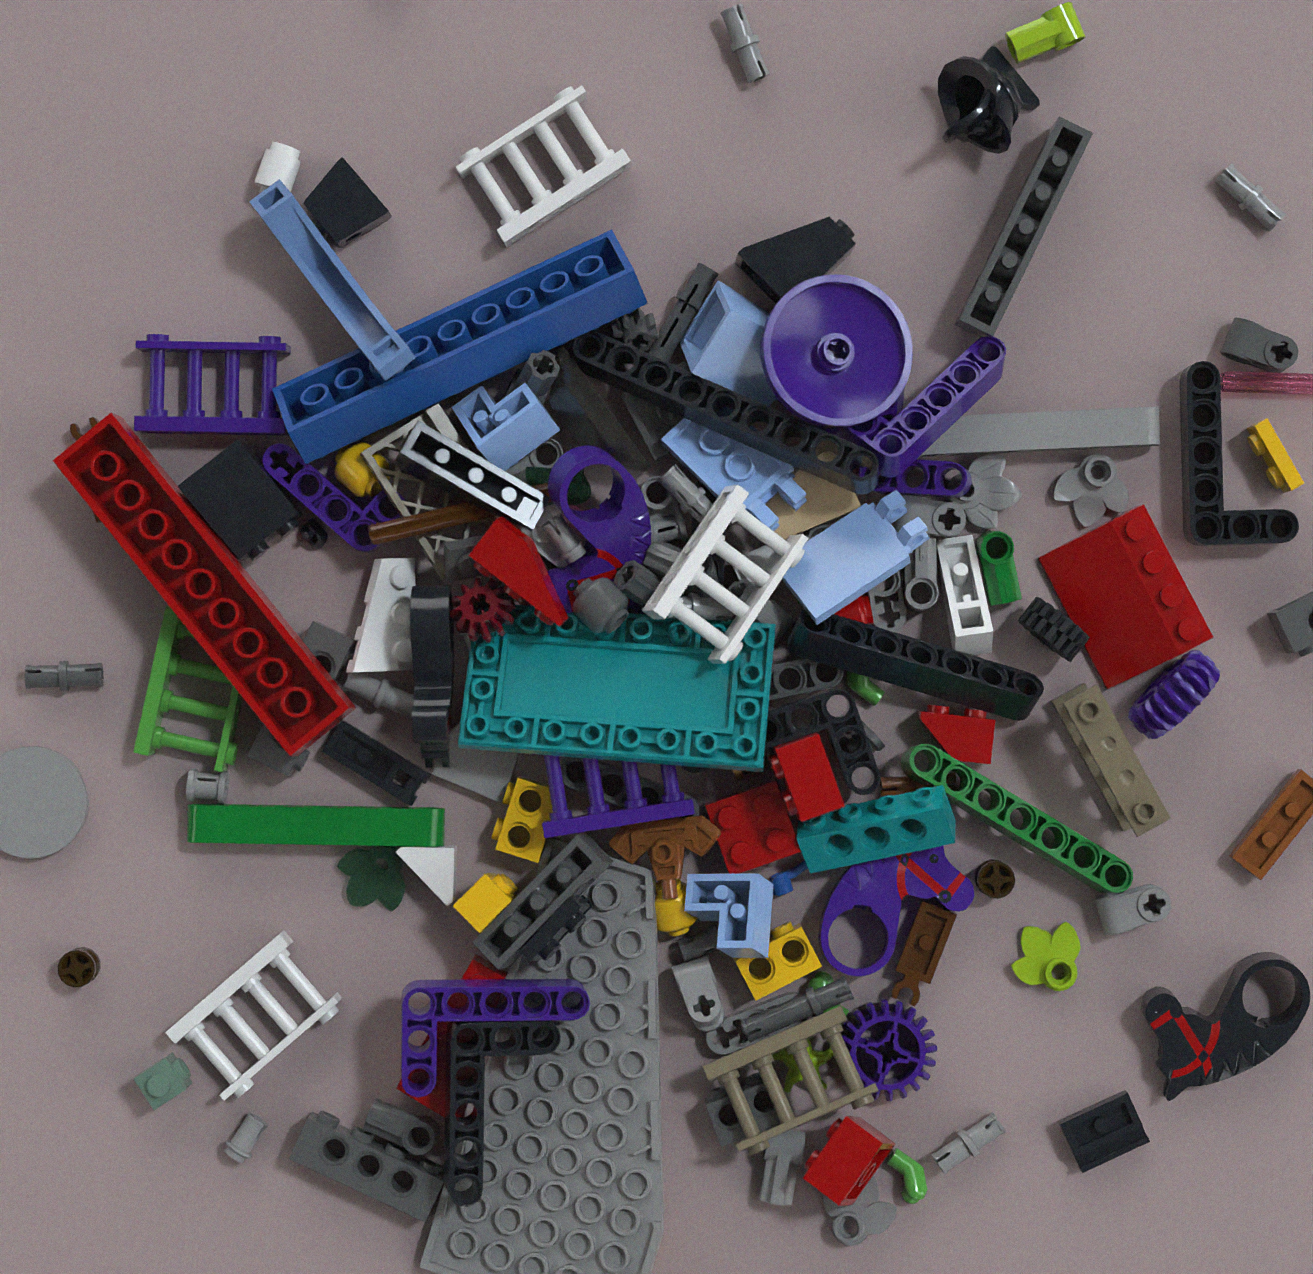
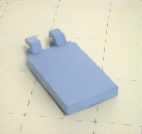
[661,407,807,531]
[782,490,929,625]

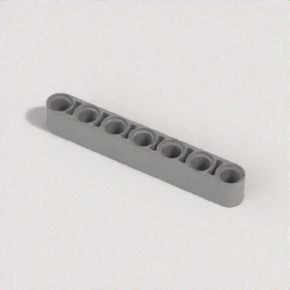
[912,407,1160,457]

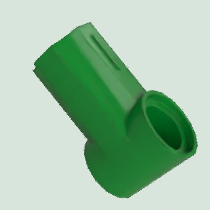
[975,531,1022,606]

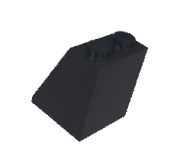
[735,216,856,305]
[178,439,303,561]

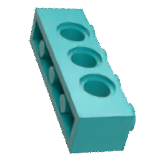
[797,785,956,874]

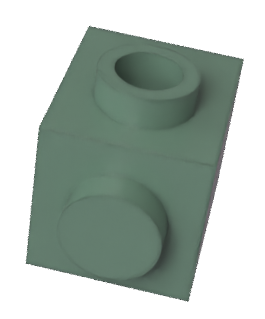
[134,1052,193,1110]

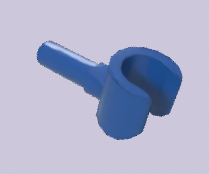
[769,860,808,896]

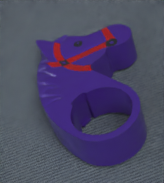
[547,446,651,614]
[818,846,974,976]

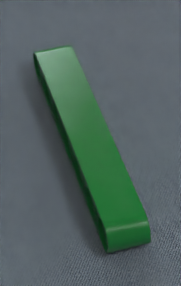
[901,744,1133,893]
[187,804,445,847]

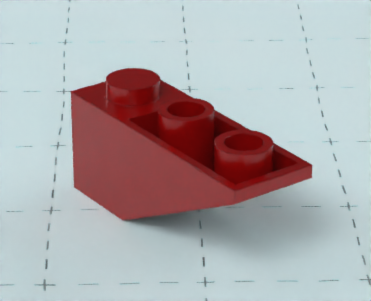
[469,516,569,627]

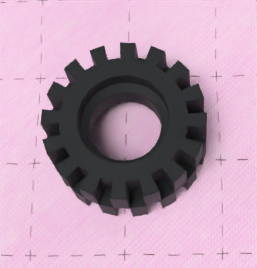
[1017,597,1090,662]

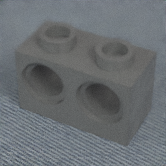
[705,1072,781,1147]

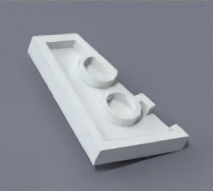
[346,558,416,673]

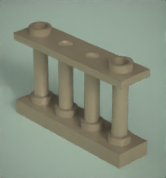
[1050,683,1171,837]
[703,1006,879,1156]

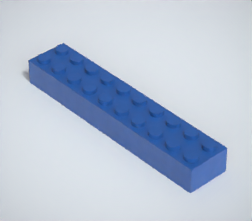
[272,229,648,464]

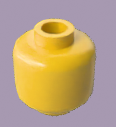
[334,442,390,497]
[655,879,698,936]

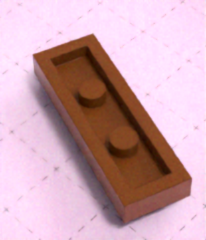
[1229,769,1313,880]

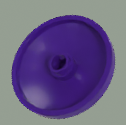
[760,274,913,428]

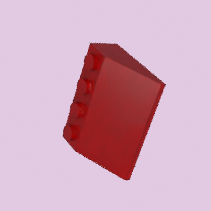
[1038,504,1214,689]

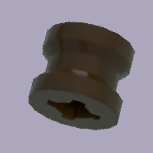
[974,859,1015,899]
[58,947,101,987]

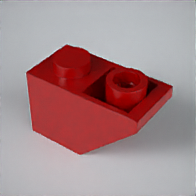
[917,704,996,764]

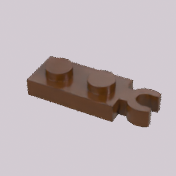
[891,900,957,1006]

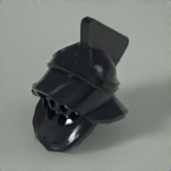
[938,46,1040,154]

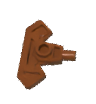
[609,815,721,900]

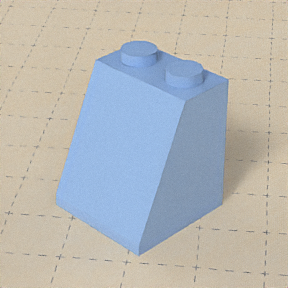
[680,281,778,407]

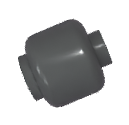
[573,577,629,634]

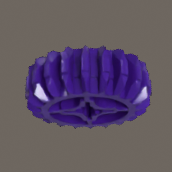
[1128,650,1220,739]
[841,999,937,1101]

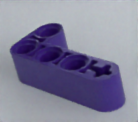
[263,443,409,553]

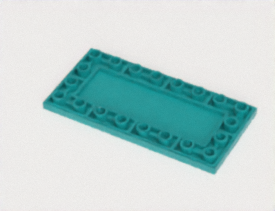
[458,605,776,772]

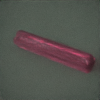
[1220,371,1313,395]

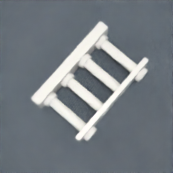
[456,85,631,248]
[642,484,809,664]
[165,931,342,1101]

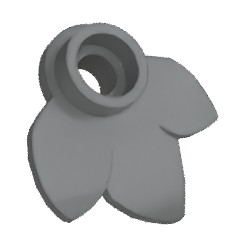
[1053,453,1129,527]
[947,454,1022,529]
[823,1176,897,1246]

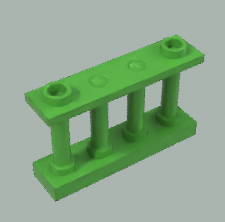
[133,606,243,772]

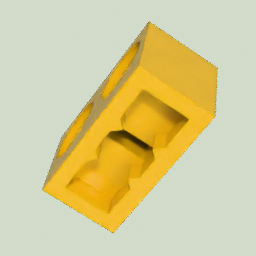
[491,776,553,863]
[453,873,518,933]
[734,921,822,1001]

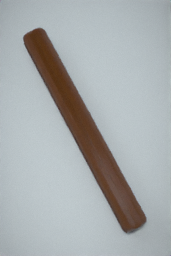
[368,483,552,545]

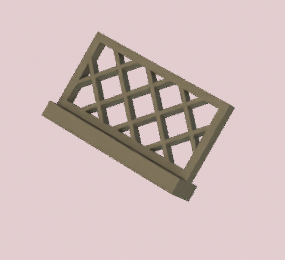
[360,403,520,580]

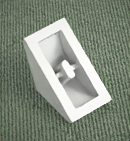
[396,845,457,906]

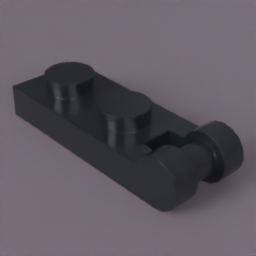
[322,719,432,806]

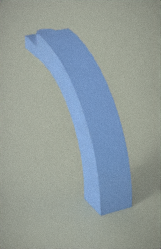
[249,179,416,381]

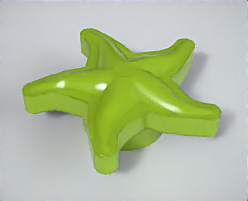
[772,1039,834,1093]

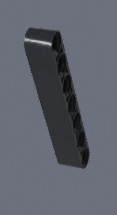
[787,609,1044,721]

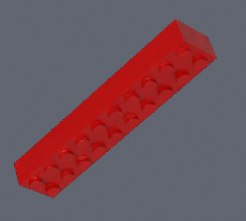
[52,412,356,756]

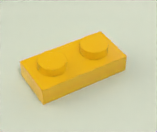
[1246,418,1304,493]

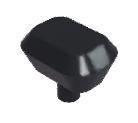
[300,519,328,549]

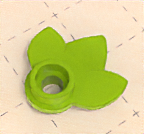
[1011,921,1081,991]

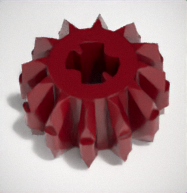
[450,578,515,643]

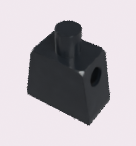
[303,157,392,247]

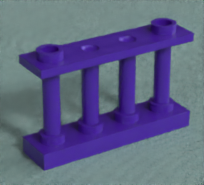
[134,334,291,436]
[531,754,695,838]

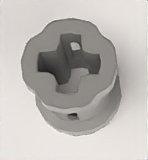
[186,768,229,805]

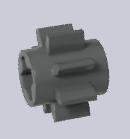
[611,308,659,352]

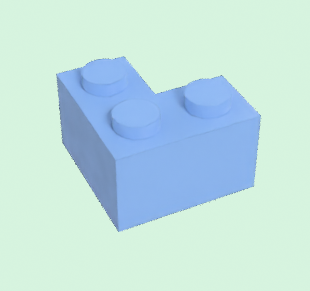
[452,383,560,471]
[684,873,774,958]

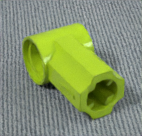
[1005,2,1086,64]

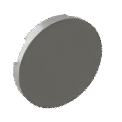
[0,746,89,858]

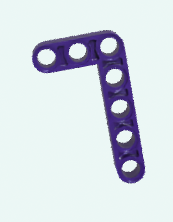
[859,317,972,498]
[816,336,1006,478]
[401,979,590,1097]

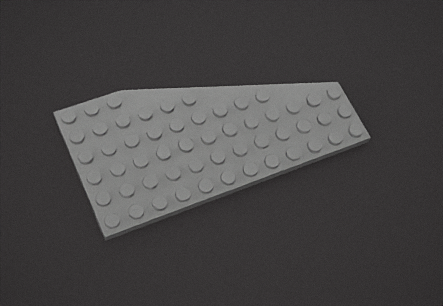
[420,837,664,1274]

